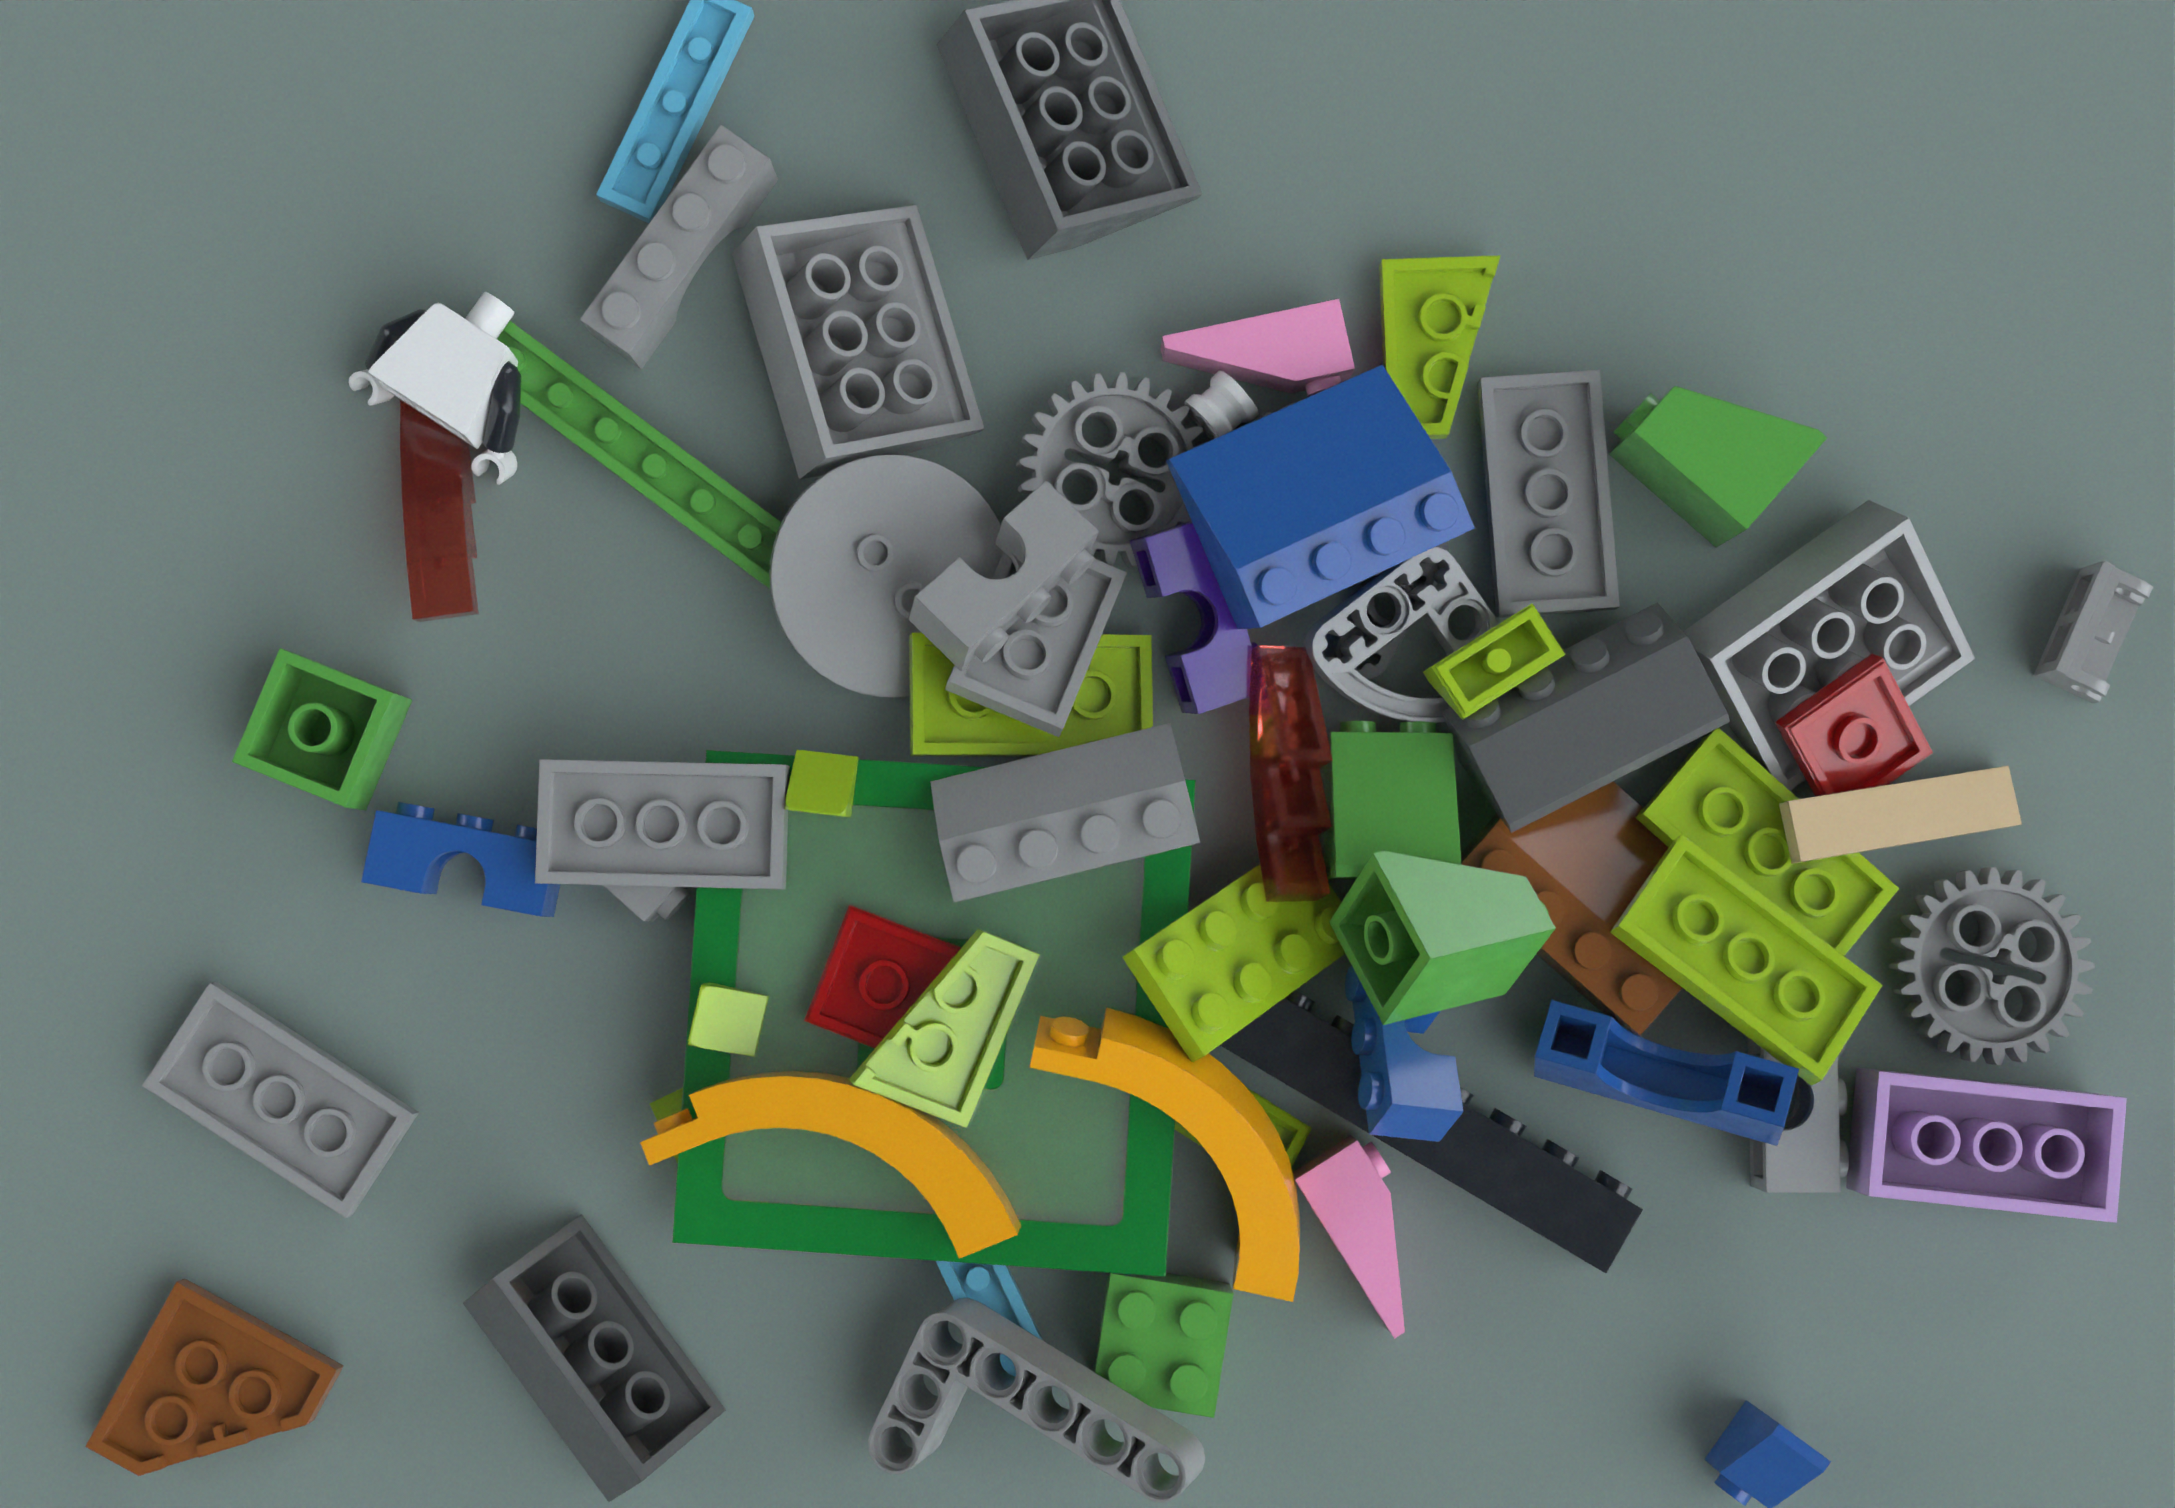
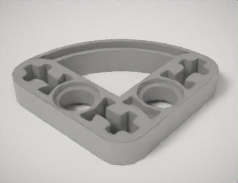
[1304,547,1499,723]

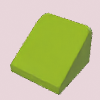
[784,749,859,818]
[688,982,769,1057]

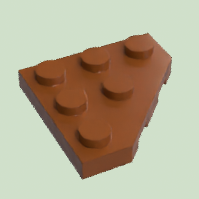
[85,1279,344,1476]

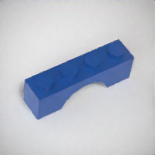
[1534,1000,1799,1146]

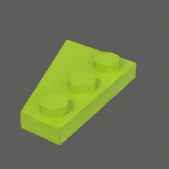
[1379,255,1501,439]
[848,928,1040,1128]

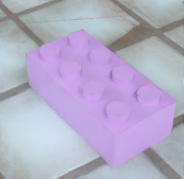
[1846,1067,2127,1223]

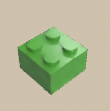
[232,648,412,811]
[1093,1273,1234,1418]

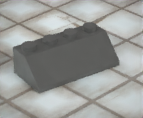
[1442,603,1730,833]
[463,1214,726,1502]

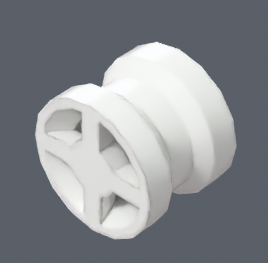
[1184,370,1259,439]

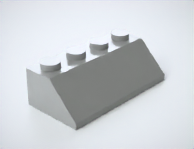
[930,723,1200,902]

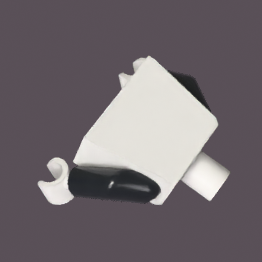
[348,292,522,485]

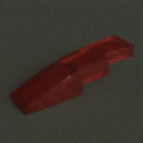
[400,399,479,622]
[1249,645,1333,902]

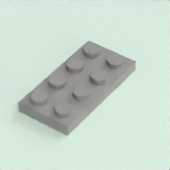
[1477,370,1620,618]
[535,759,790,889]
[142,982,419,1218]

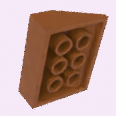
[1461,781,1682,1036]

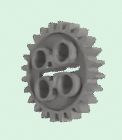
[1016,372,1203,568]
[1889,867,2095,1065]

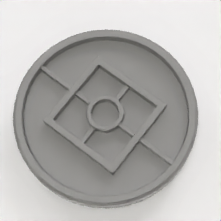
[769,455,1004,698]

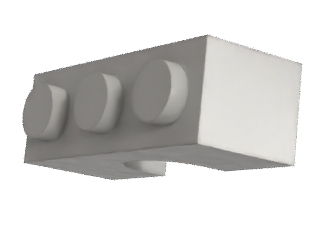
[909,481,1099,671]
[1748,1038,1849,1193]

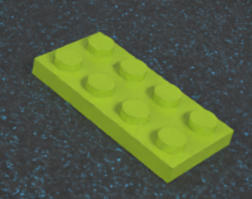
[909,632,1153,757]
[1635,728,1899,956]
[1610,834,1883,1086]
[1122,838,1345,1062]

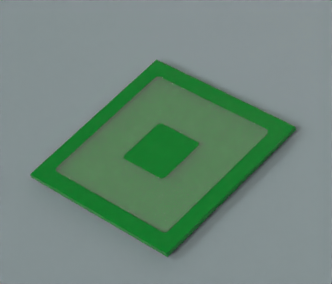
[672,750,1196,1277]

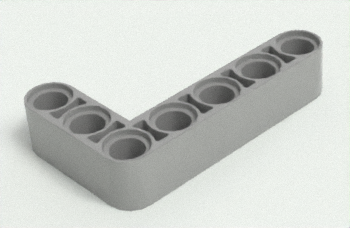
[868,1298,1205,1502]

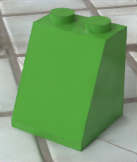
[1609,386,1828,548]
[1324,721,1462,880]
[1329,851,1556,1025]

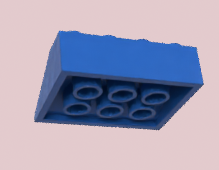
[1166,365,1475,630]

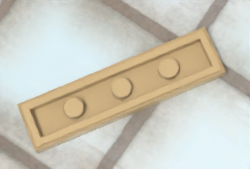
[1779,766,2022,864]

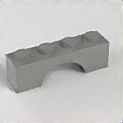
[580,125,778,370]

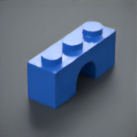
[361,802,561,917]
[1345,965,1464,1142]

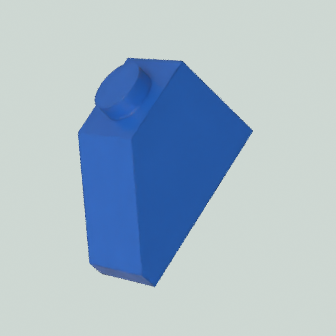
[1704,1400,1831,1508]

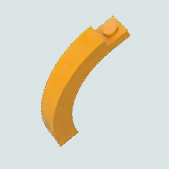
[1029,1007,1300,1302]
[640,1071,1021,1259]

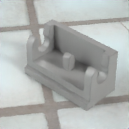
[2033,560,2153,703]

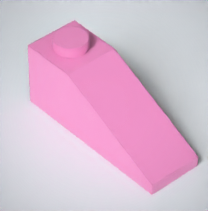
[1161,299,1355,397]
[1293,1135,1405,1339]

